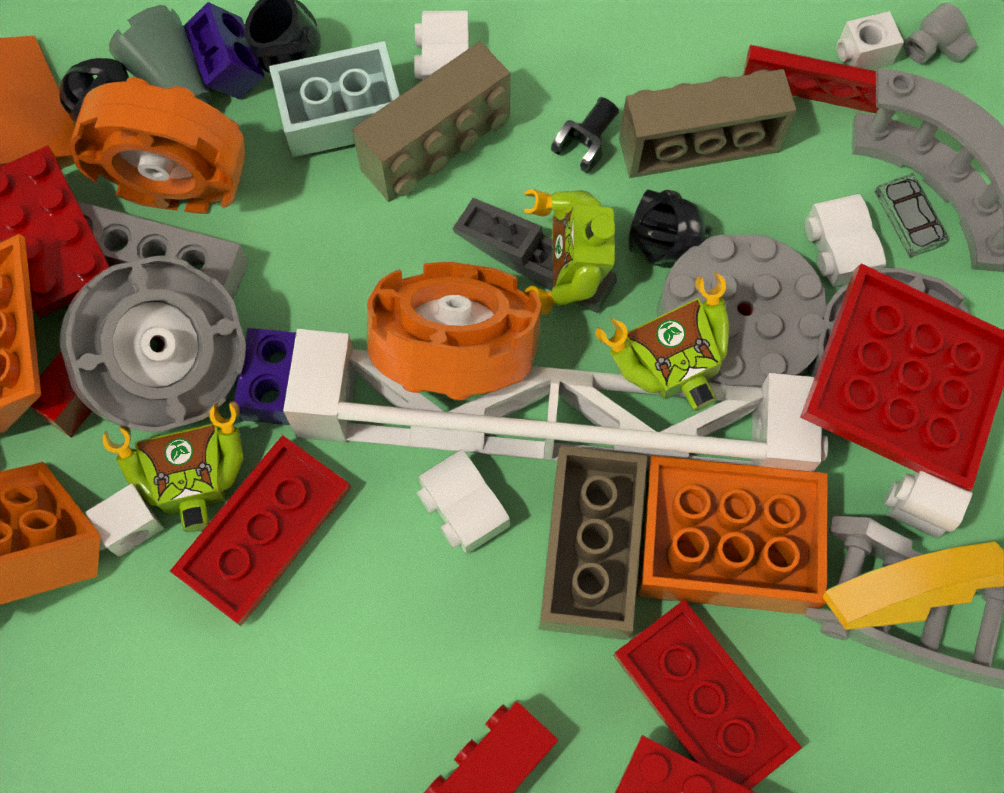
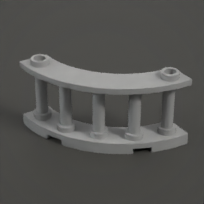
[852,68,1004,272]
[805,515,1004,689]

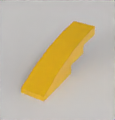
[823,541,1004,630]

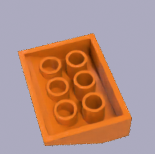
[0,35,75,169]
[0,234,41,434]
[637,455,828,615]
[0,462,101,605]

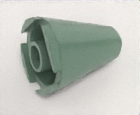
[109,5,212,104]

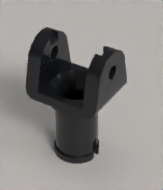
[551,97,619,174]

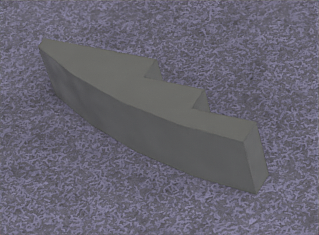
[453,198,617,313]

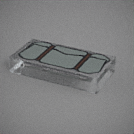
[875,173,950,258]

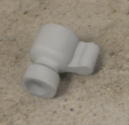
[903,3,977,64]

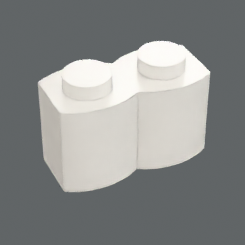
[414,11,469,80]
[804,194,886,287]
[417,449,510,554]
[883,471,973,538]

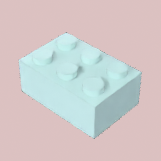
[269,41,400,158]

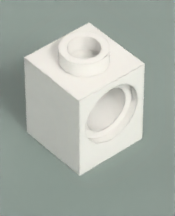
[837,11,904,70]
[86,483,164,557]

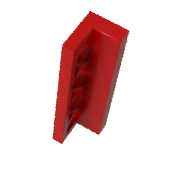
[742,45,879,114]

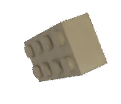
[352,41,511,202]
[619,69,797,178]
[539,445,647,640]

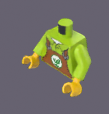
[523,189,615,315]
[595,271,730,411]
[102,401,244,532]

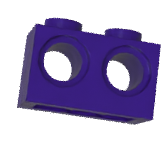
[183,2,265,99]
[234,328,296,425]

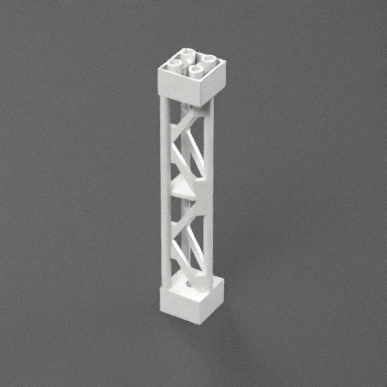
[283,328,828,472]

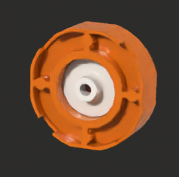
[69,77,246,214]
[367,262,542,400]

